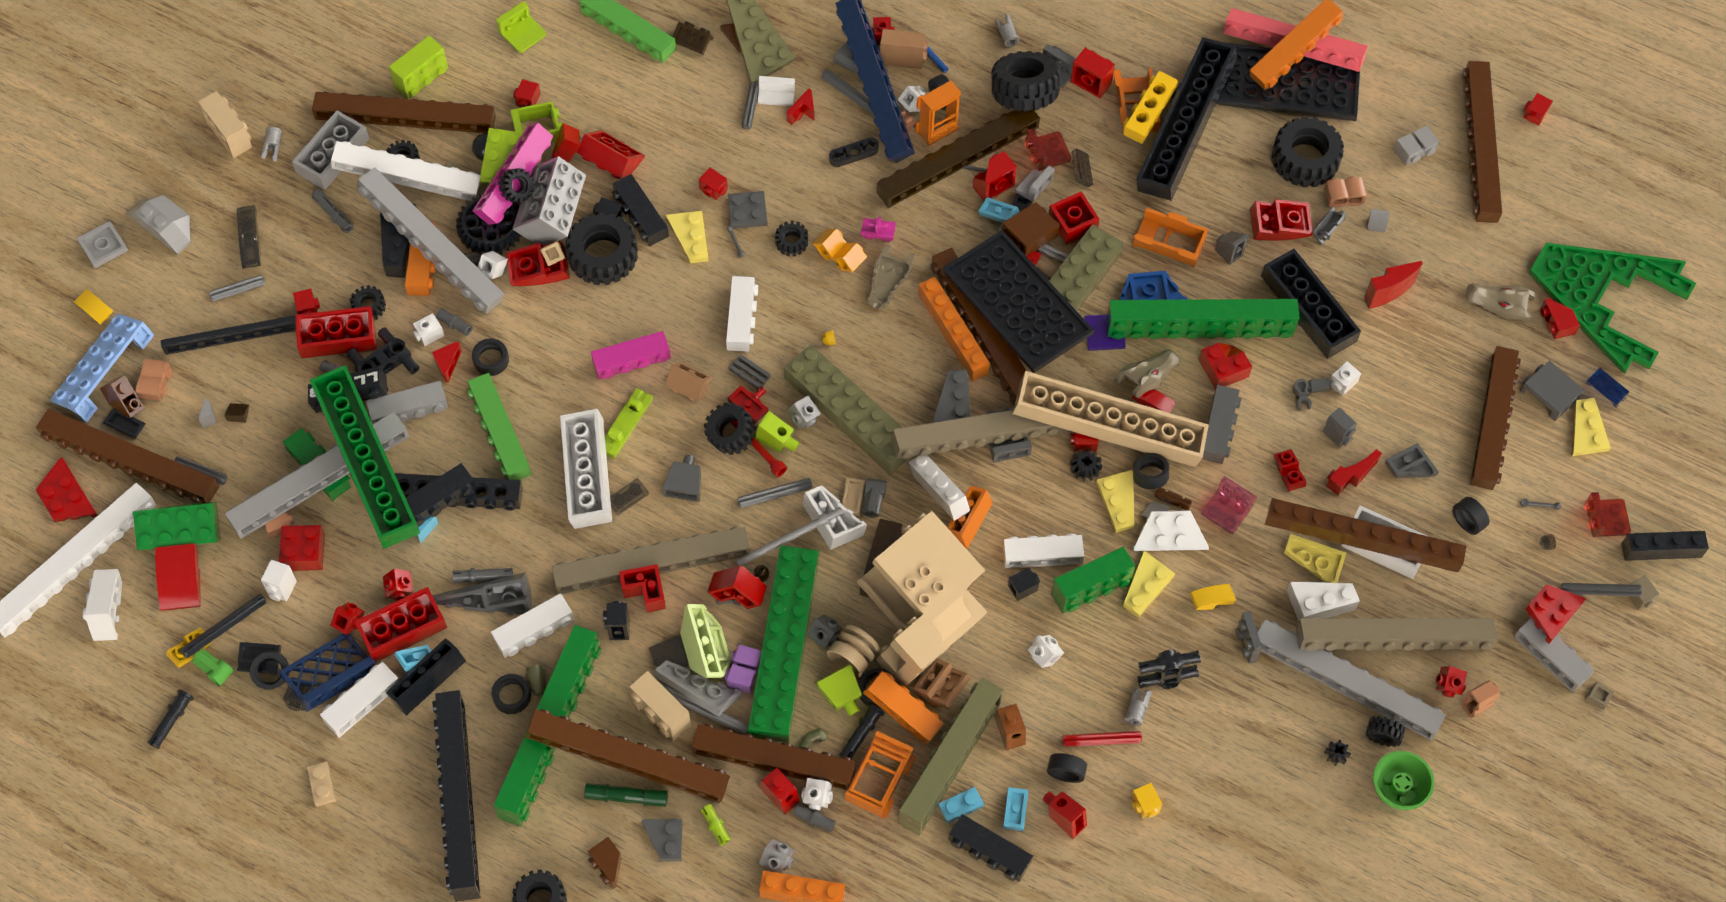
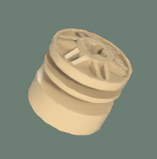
[827,625,880,678]

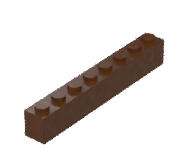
[1470,346,1521,490]
[691,724,856,790]

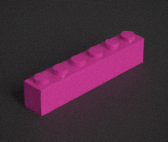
[473,122,553,224]

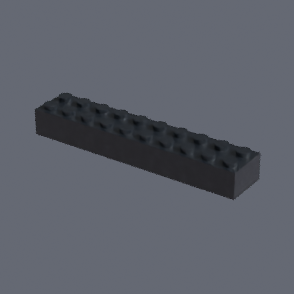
[1136,37,1237,201]
[432,690,481,902]

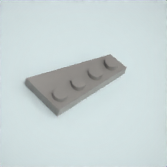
[653,660,742,716]

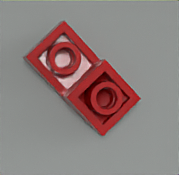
[1132,389,1175,413]
[1274,449,1307,492]

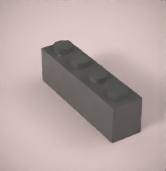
[1202,385,1242,464]

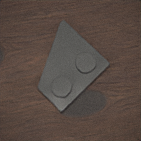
[1385,443,1439,478]
[642,819,682,862]

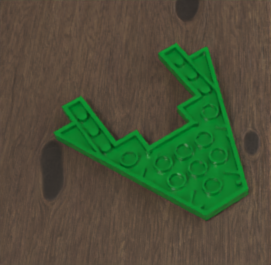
[1529,242,1696,374]

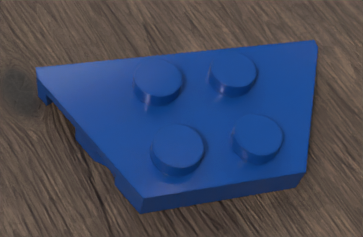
[1119,271,1188,300]

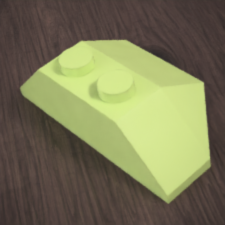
[680,604,731,678]

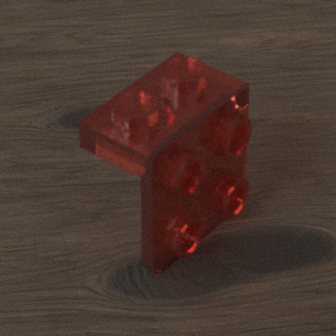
[1025,128,1071,171]
[1585,492,1631,537]

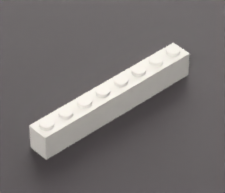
[331,141,481,202]

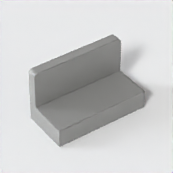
[1016,166,1055,202]

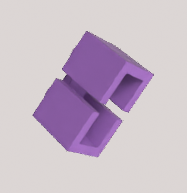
[725,645,762,694]

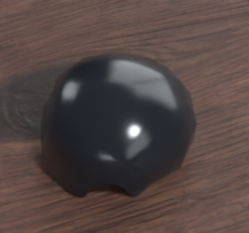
[472,133,488,160]

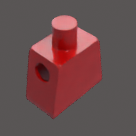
[759,768,800,815]
[1042,791,1087,839]

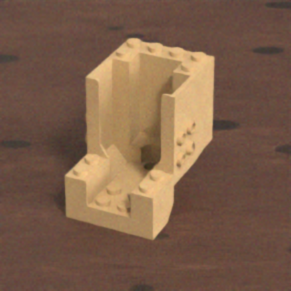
[857,511,988,687]

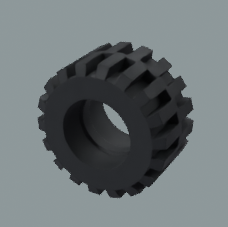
[704,403,757,455]
[512,869,567,902]

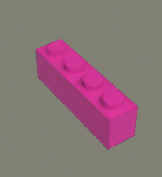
[591,331,671,379]

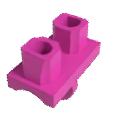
[860,217,896,242]

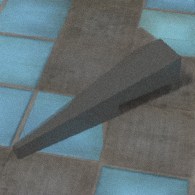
[432,572,532,615]

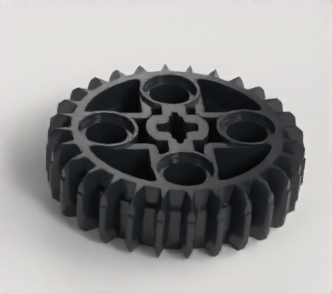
[456,194,522,255]

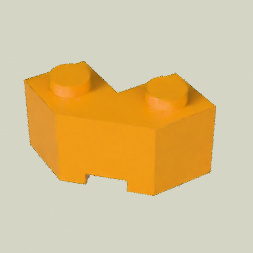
[812,229,867,272]

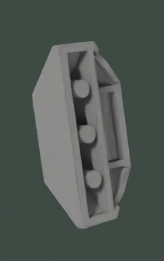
[126,195,191,255]

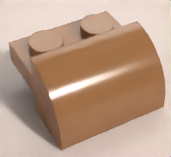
[913,659,970,709]

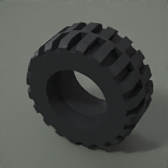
[991,51,1060,112]
[1271,117,1344,188]
[566,212,638,285]

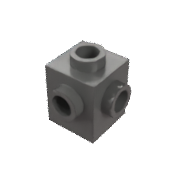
[807,614,843,648]

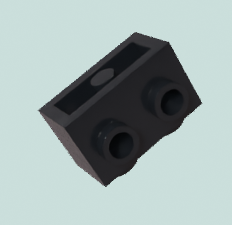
[603,601,630,640]

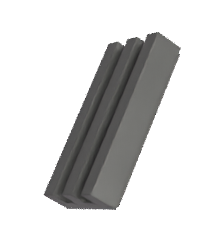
[729,354,770,390]

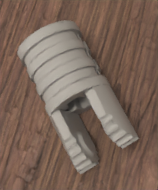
[995,14,1020,47]
[261,127,282,162]
[1125,688,1152,726]

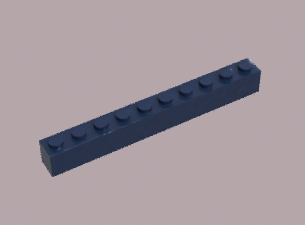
[835,0,915,163]

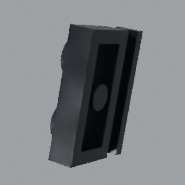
[237,642,281,674]

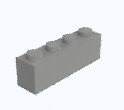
[366,380,448,424]
[1514,618,1594,693]

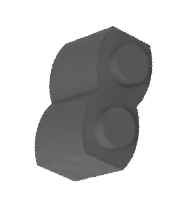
[1323,407,1357,448]

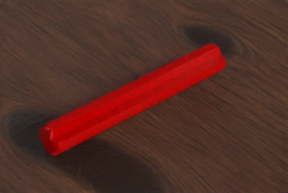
[1062,731,1142,747]

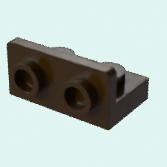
[672,21,714,55]

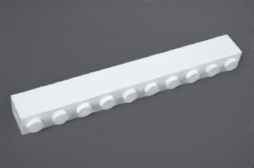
[0,483,156,638]

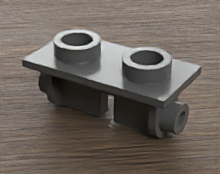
[1312,207,1346,245]

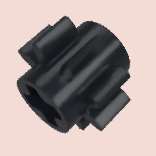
[1324,739,1351,766]

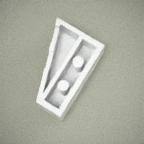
[802,485,867,550]
[83,569,122,641]
[1286,582,1360,621]

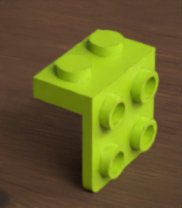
[496,1,546,53]

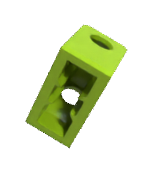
[755,411,800,453]
[816,665,861,717]

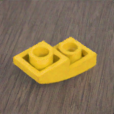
[74,288,113,325]
[1190,584,1236,610]
[166,627,212,669]

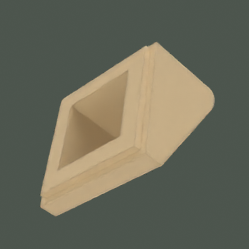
[540,241,565,266]

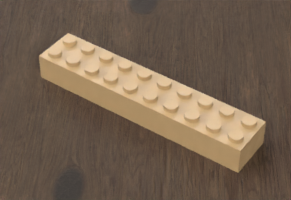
[1013,371,1209,467]

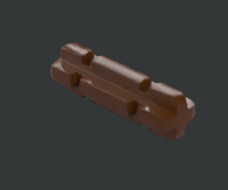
[1155,487,1192,510]

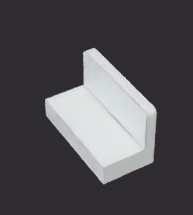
[758,76,795,106]

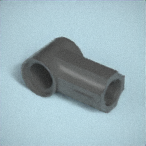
[862,478,887,518]

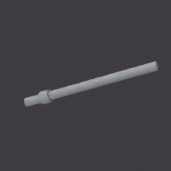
[736,507,843,566]

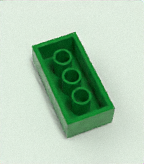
[133,502,221,550]
[1051,546,1135,614]

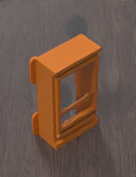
[1114,68,1161,133]
[915,80,961,146]
[1132,208,1209,268]
[845,731,915,819]

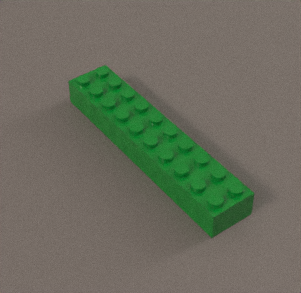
[1106,299,1300,339]
[309,365,421,549]
[748,545,819,743]
[493,625,601,827]

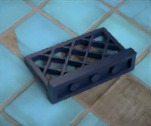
[279,633,375,712]

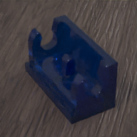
[1587,367,1629,408]

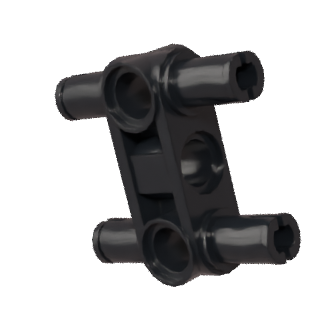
[347,327,420,392]
[1137,649,1201,689]

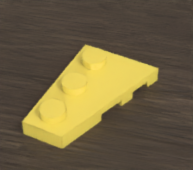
[1572,398,1611,456]
[1096,470,1135,533]

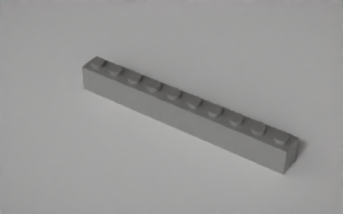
[357,167,504,315]
[225,412,409,539]
[1258,619,1446,741]

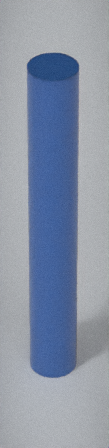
[927,46,949,73]

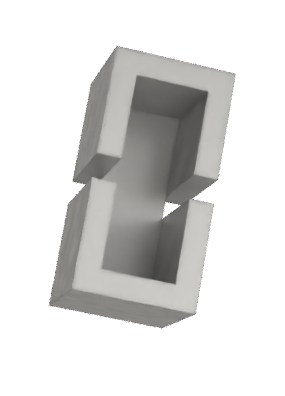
[1393,126,1439,166]

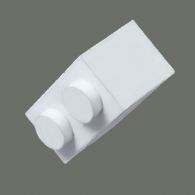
[261,560,297,602]

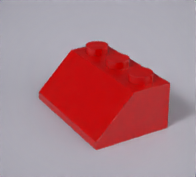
[577,130,645,179]

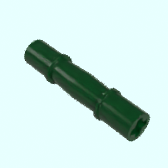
[584,783,668,807]

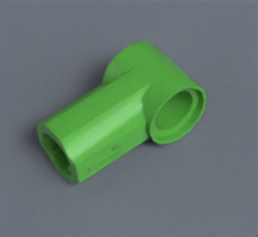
[191,649,234,686]

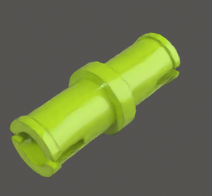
[700,804,731,846]

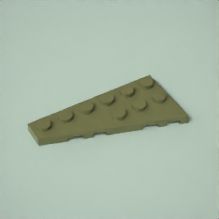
[726,0,796,83]

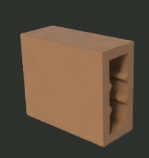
[880,29,928,69]

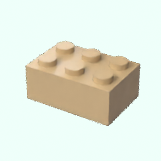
[198,91,252,158]
[630,671,691,741]

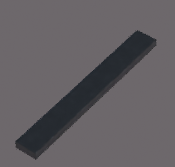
[160,312,312,355]

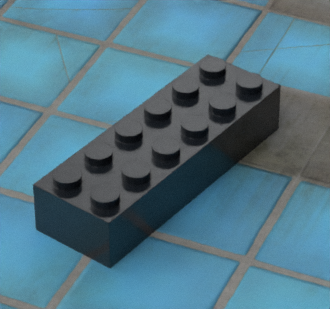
[1261,249,1361,359]

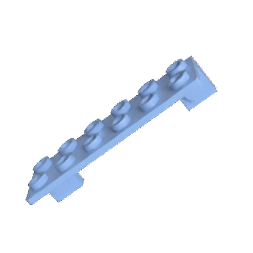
[50,314,154,423]

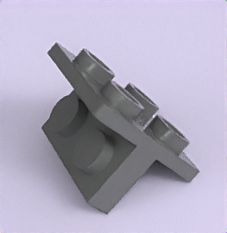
[1043,44,1076,88]

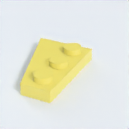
[666,211,708,263]
[1284,534,1347,583]
[1123,551,1175,618]

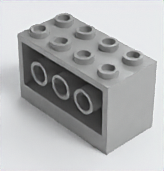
[513,156,586,246]

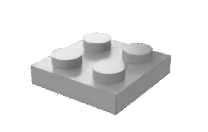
[77,221,128,268]

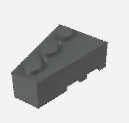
[932,370,970,423]

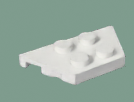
[1133,510,1209,551]

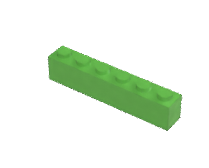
[579,0,676,63]
[466,373,531,480]

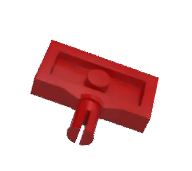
[728,385,768,424]

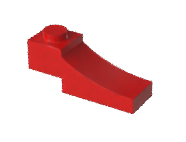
[1326,449,1382,496]

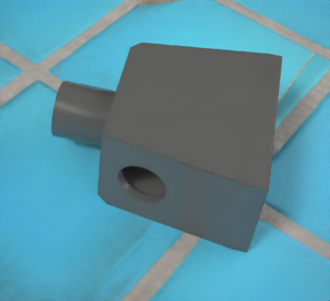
[663,455,701,502]

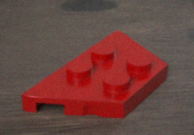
[36,457,98,522]
[1525,584,1586,644]

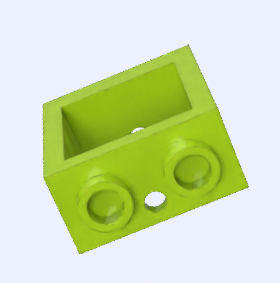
[510,101,562,142]

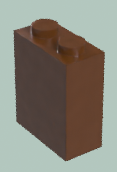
[1001,202,1060,256]

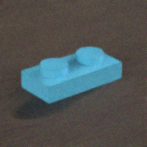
[978,197,1019,223]
[938,787,984,824]
[1003,787,1029,831]

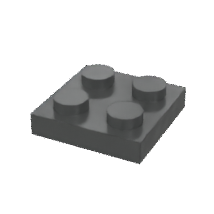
[728,191,768,229]
[1236,611,1262,664]

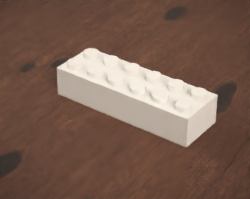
[560,409,612,529]

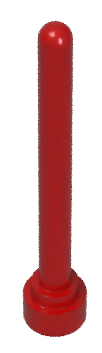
[730,421,788,478]

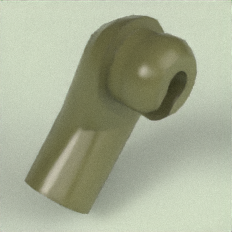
[799,728,828,749]

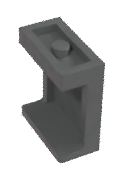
[1521,360,1584,421]
[984,407,1032,463]

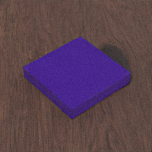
[1084,315,1126,351]

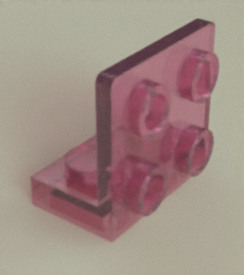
[1201,476,1257,534]

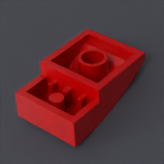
[1250,199,1313,241]
[506,241,570,286]
[1364,261,1423,309]
[155,543,201,611]

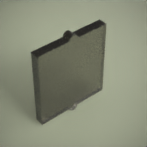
[648,634,689,668]

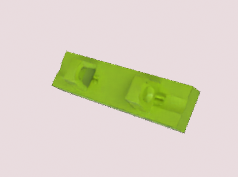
[605,388,653,459]

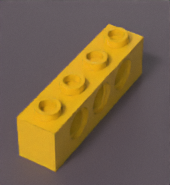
[1123,71,1178,144]

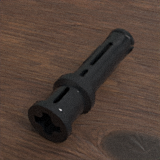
[147,689,194,749]
[839,703,885,758]

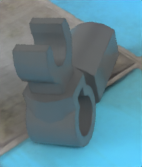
[1293,378,1330,411]

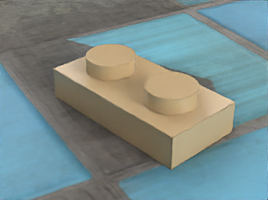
[307,762,336,807]

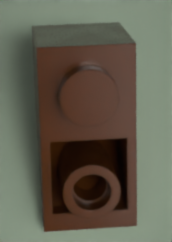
[100,376,145,418]
[588,837,622,889]

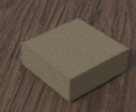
[1586,682,1614,710]

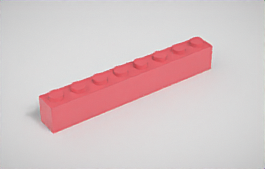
[1223,8,1368,72]

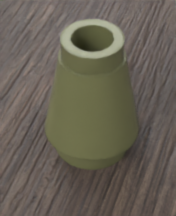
[525,665,546,696]

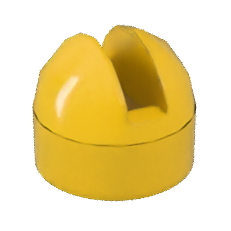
[822,330,836,346]

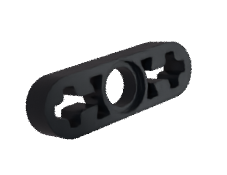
[829,138,879,167]

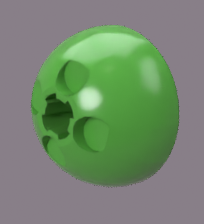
[1373,751,1435,811]

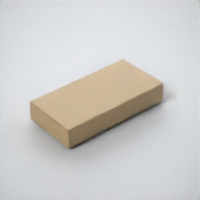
[842,478,865,517]

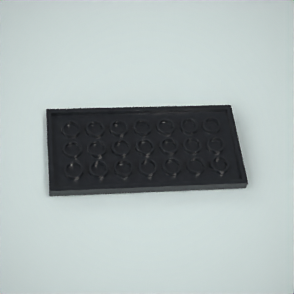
[1216,42,1360,121]
[942,230,1094,373]

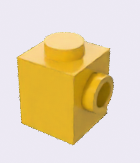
[1131,783,1162,818]

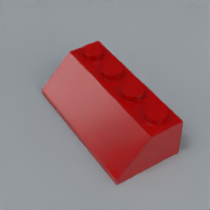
[296,306,377,358]
[354,587,447,663]

